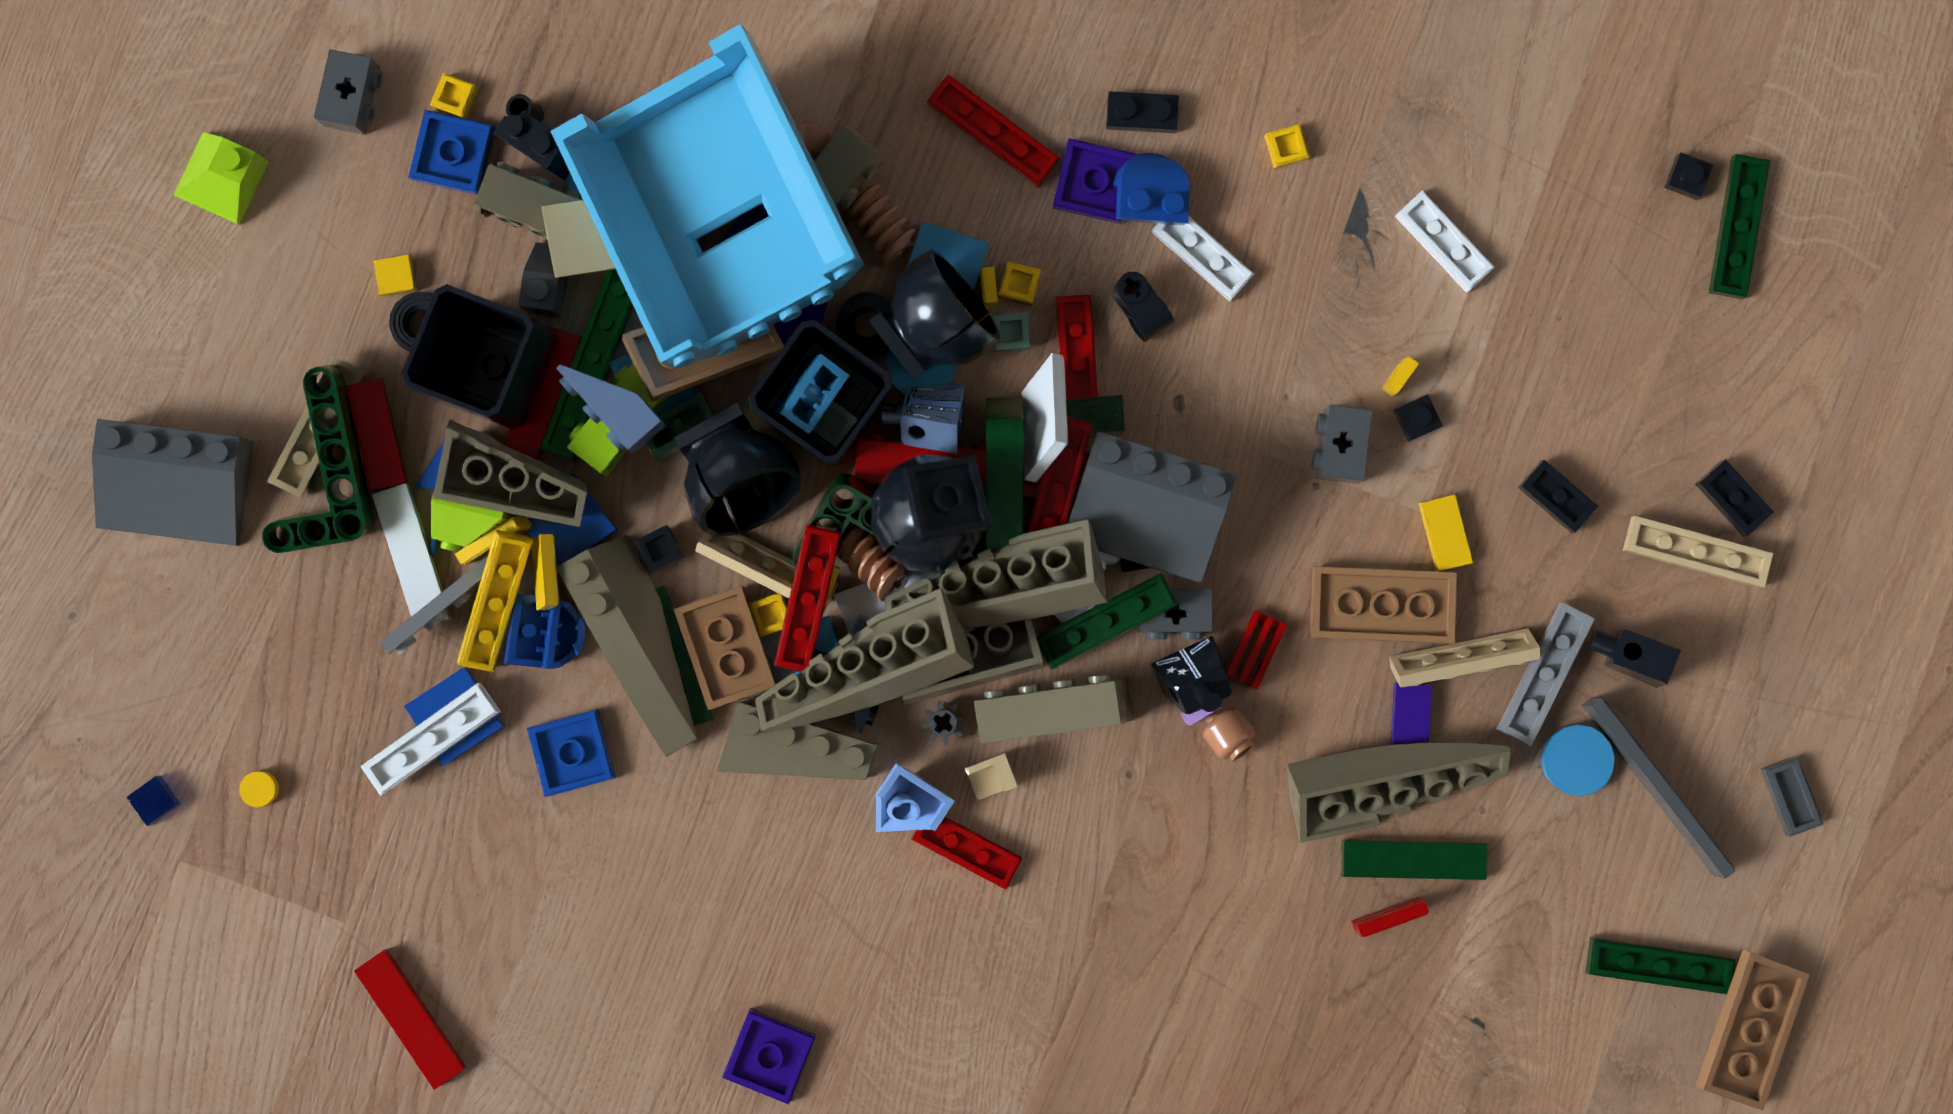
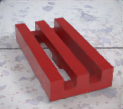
[1226,610,1287,690]
[1351,897,1429,938]

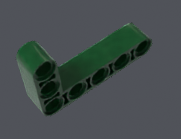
[262,365,374,553]
[986,398,1023,552]
[793,473,984,573]

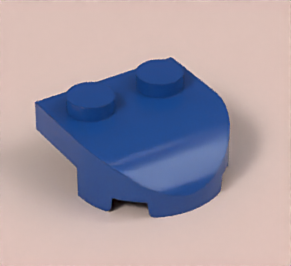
[1113,153,1190,225]
[504,593,586,669]

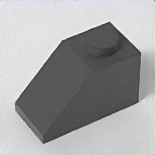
[518,242,567,317]

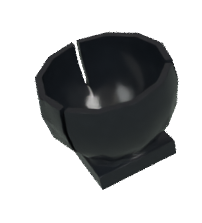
[869,249,1000,379]
[674,403,801,537]
[871,454,992,572]

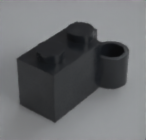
[493,94,570,180]

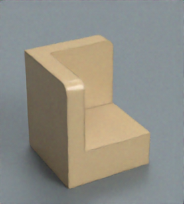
[964,752,1018,800]

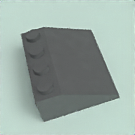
[92,419,254,546]
[1068,431,1237,583]

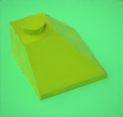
[174,132,269,225]
[431,494,517,552]

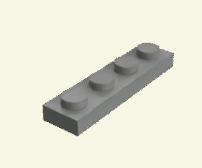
[380,556,488,654]
[1496,602,1595,746]

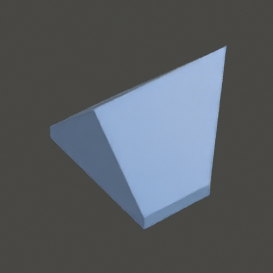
[876,763,955,832]

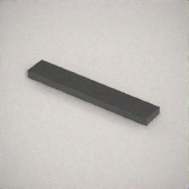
[1582,698,1735,879]

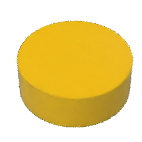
[239,771,279,807]

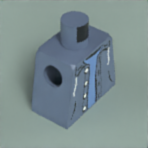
[882,384,966,454]

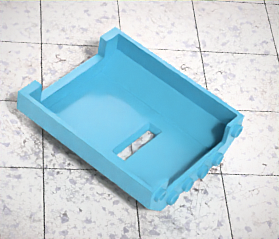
[551,24,864,369]

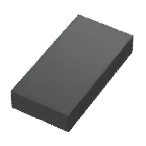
[1761,757,1824,837]

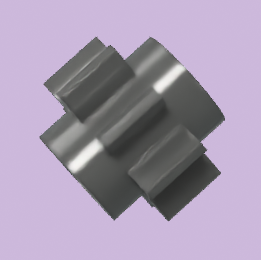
[921,700,965,745]

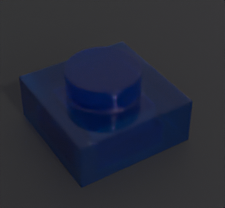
[126,775,181,826]

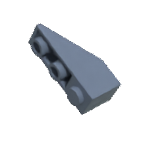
[556,365,666,454]

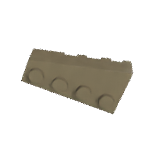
[433,420,587,527]
[974,674,1133,744]
[717,701,878,780]

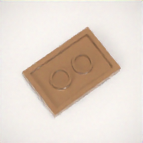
[674,586,776,710]

